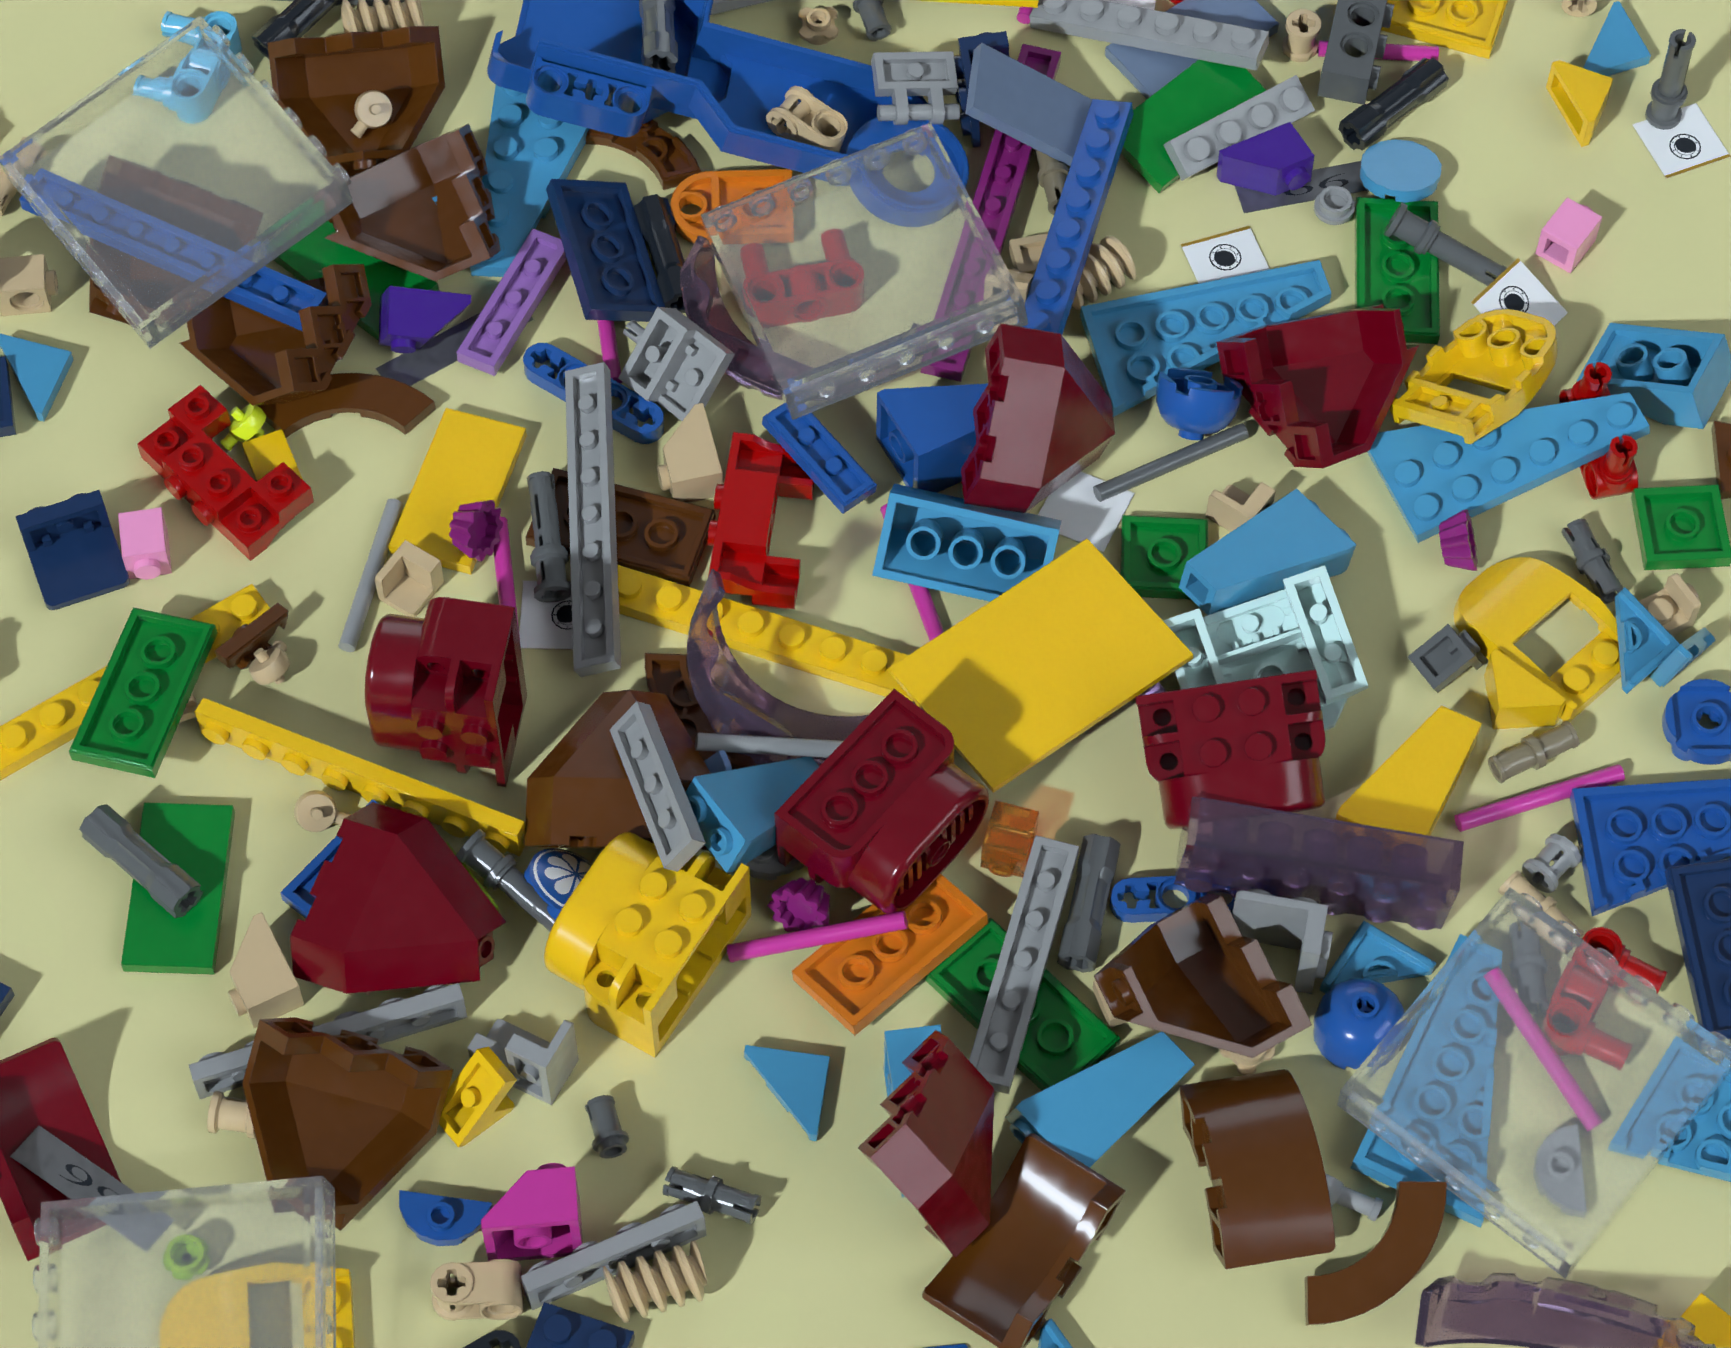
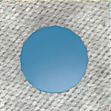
[1359,139,1442,203]

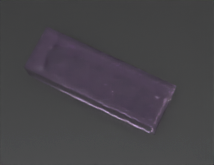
[1174,796,1464,930]

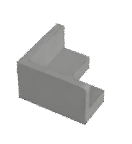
[468,1019,579,1105]

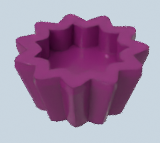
[449,500,503,562]
[1439,509,1478,571]
[767,877,830,932]

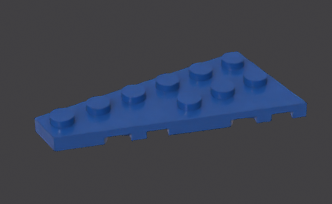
[1570,779,1731,917]

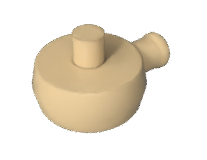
[350,90,393,138]
[249,640,290,685]
[294,790,351,832]

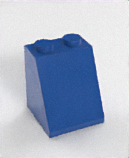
[876,383,988,493]

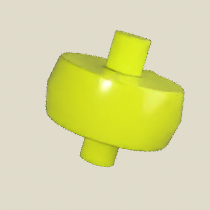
[220,404,266,451]

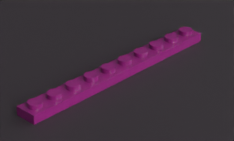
[921,44,1061,382]

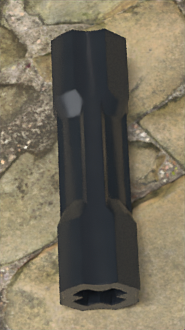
[252,0,343,59]
[1338,57,1449,151]
[634,194,700,313]

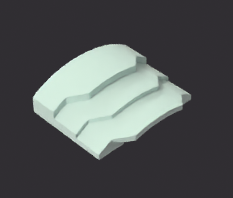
[1163,565,1369,731]

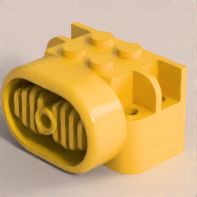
[544,832,751,1058]

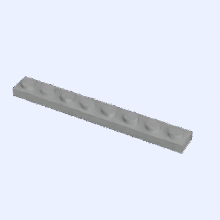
[565,362,621,677]

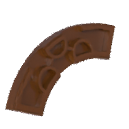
[586,120,702,190]
[257,373,436,438]
[645,653,772,770]
[1305,1181,1447,1326]

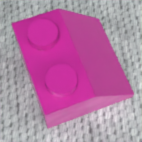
[481,1163,583,1261]

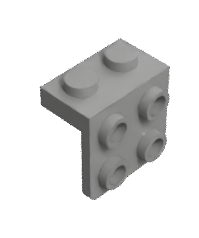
[1232,889,1333,994]

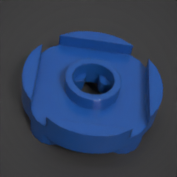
[1662,679,1731,765]

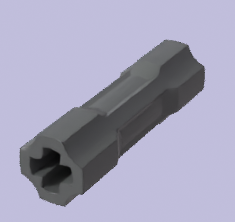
[639,0,678,73]
[79,804,203,918]
[1057,834,1121,973]

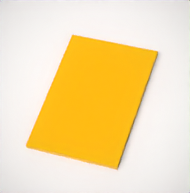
[889,539,1193,793]

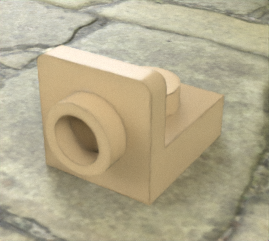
[1639,573,1701,636]

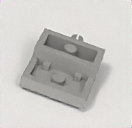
[618,307,735,421]

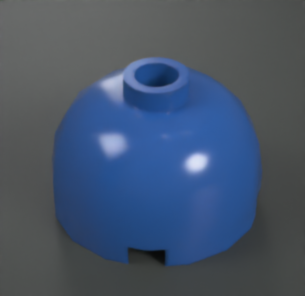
[1156,368,1243,441]
[1313,978,1406,1073]

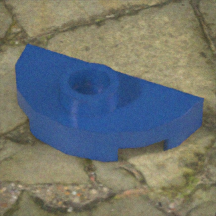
[399,1190,493,1246]

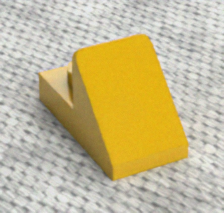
[439,1047,517,1147]

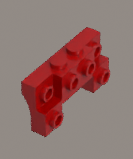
[137,385,314,561]
[708,432,815,610]

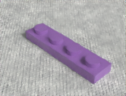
[456,229,567,376]

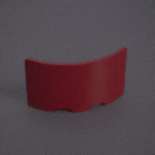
[0,1038,122,1261]

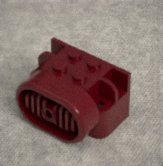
[365,597,527,787]
[1135,669,1326,829]
[774,689,989,914]

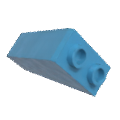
[1179,488,1356,615]
[685,757,819,873]
[1005,1032,1195,1168]

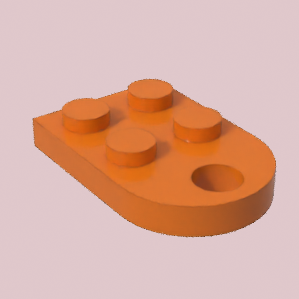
[671,169,795,247]

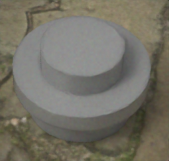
[1314,186,1355,225]

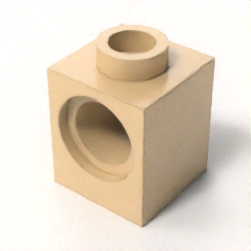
[0,254,58,316]

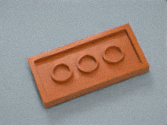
[792,874,988,1036]

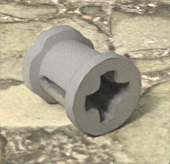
[1522,833,1582,893]

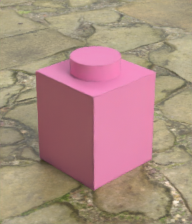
[1535,198,1602,274]
[118,507,172,580]

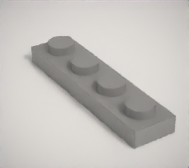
[1163,75,1315,181]
[610,701,706,872]
[521,1201,707,1310]

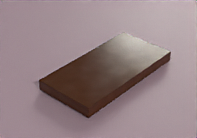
[525,468,716,587]

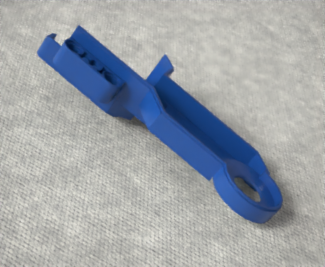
[487,0,969,229]

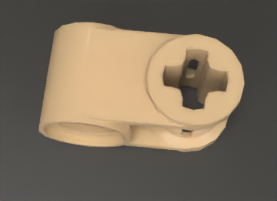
[766,86,848,152]
[430,1259,523,1321]

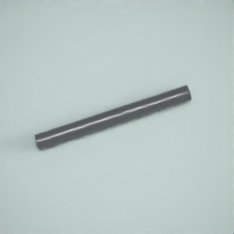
[1093,423,1249,502]

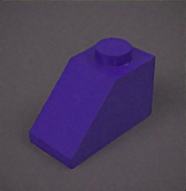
[1217,122,1314,196]
[378,286,471,353]

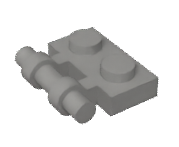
[871,51,960,125]

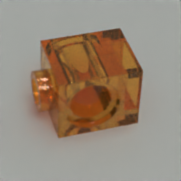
[980,801,1039,878]

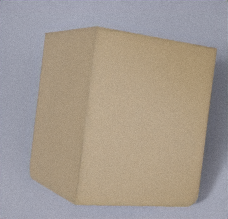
[1206,482,1276,532]
[375,540,444,617]

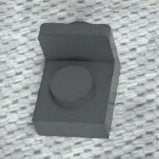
[1408,624,1483,693]

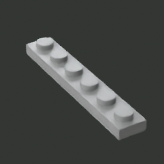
[1029,0,1269,71]
[969,835,1079,1094]
[189,983,468,1099]

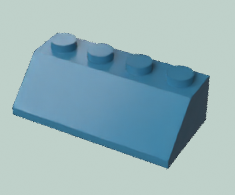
[872,483,1062,602]

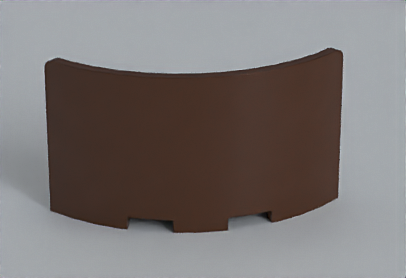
[1179,1069,1336,1269]
[922,1133,1126,1348]

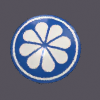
[524,848,592,920]

